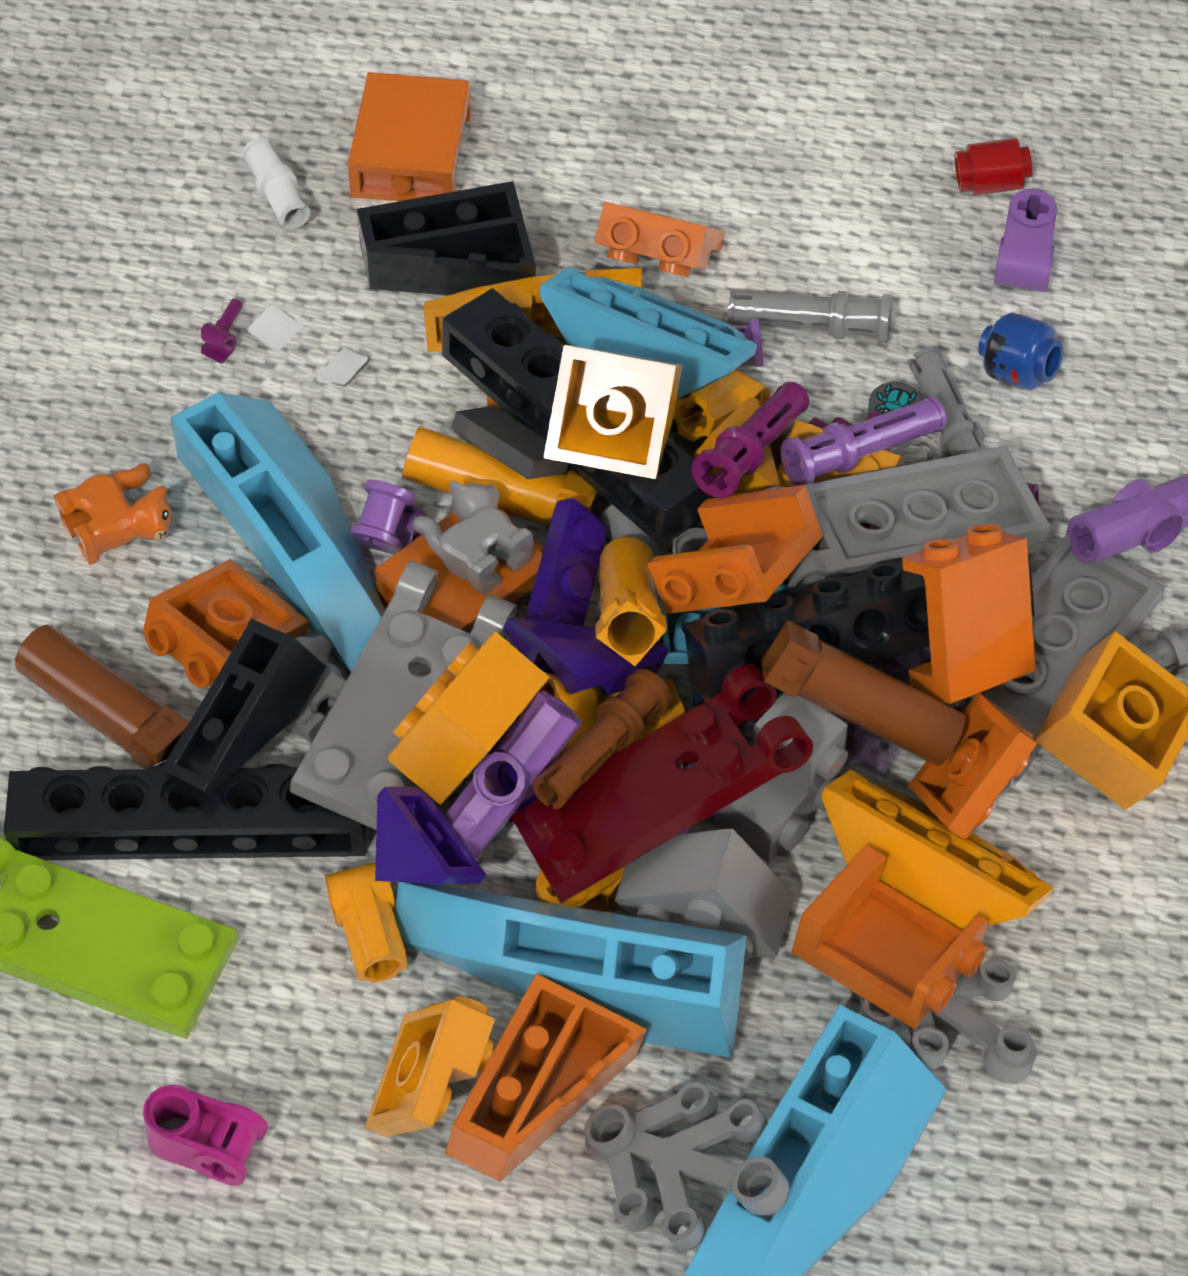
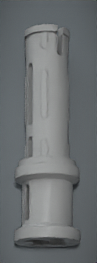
[728,289,892,343]

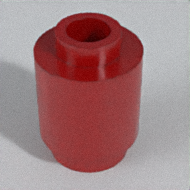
[954,137,1033,196]

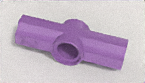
[1066,474,1188,563]
[444,691,583,861]

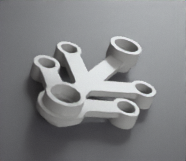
[859,959,1037,1084]
[584,1082,789,1251]

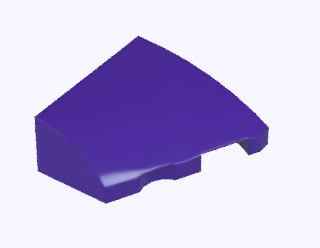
[503,618,669,695]

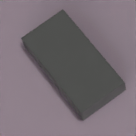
[451,406,569,480]

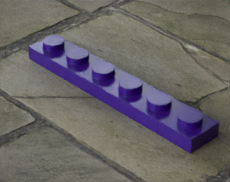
[490,498,609,824]

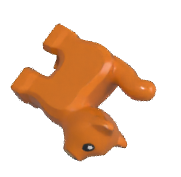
[54,463,173,565]

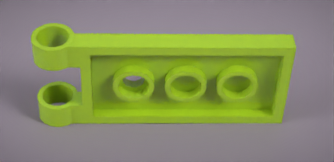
[0,837,238,1039]

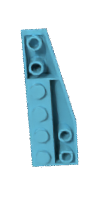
[171,392,385,675]
[395,882,747,1058]
[684,1005,946,1276]

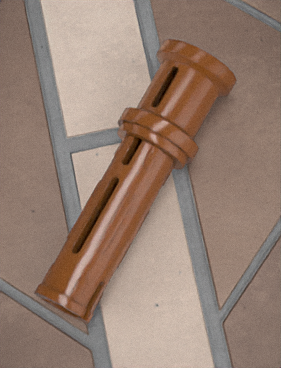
[532,669,673,809]

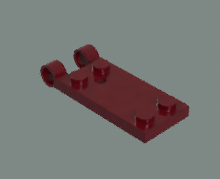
[511,665,813,904]

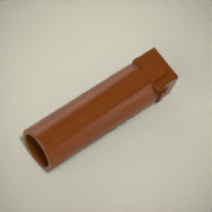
[762,620,965,766]
[15,624,189,769]

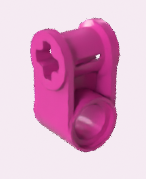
[143,1085,269,1186]

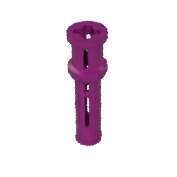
[692,381,810,498]

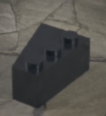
[357,181,536,295]

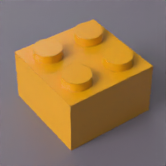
[386,631,550,805]
[1034,631,1188,810]

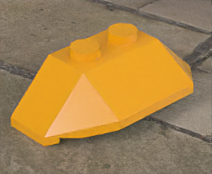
[821,770,1054,931]

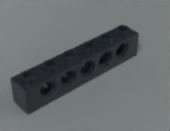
[442,288,713,547]
[684,531,1035,701]
[3,764,366,860]

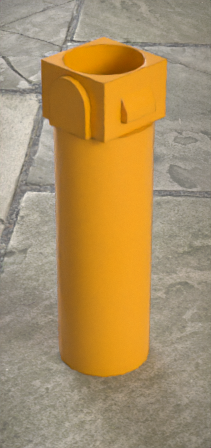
[402,426,597,527]
[595,537,667,666]

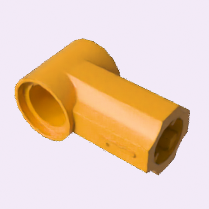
[673,369,771,442]
[325,862,408,983]

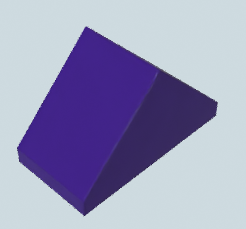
[375,787,487,884]

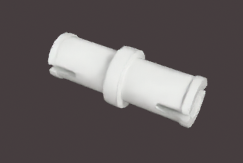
[242,137,310,230]

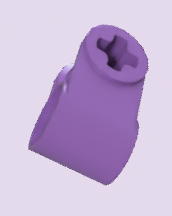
[994,189,1057,292]
[349,479,428,555]

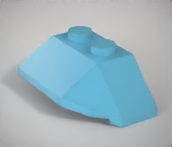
[539,267,757,399]

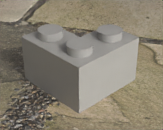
[713,693,848,863]
[615,828,795,962]

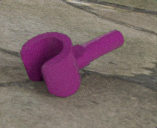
[201,299,243,363]

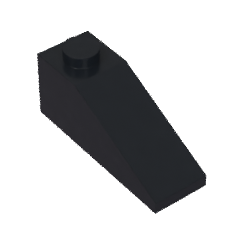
[161,619,327,795]

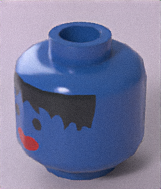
[978,313,1063,390]

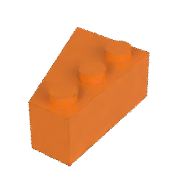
[445,973,647,1182]

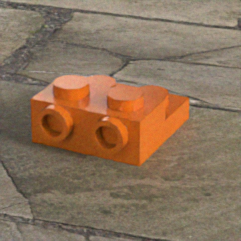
[594,201,725,277]
[143,559,310,688]
[908,693,1038,840]

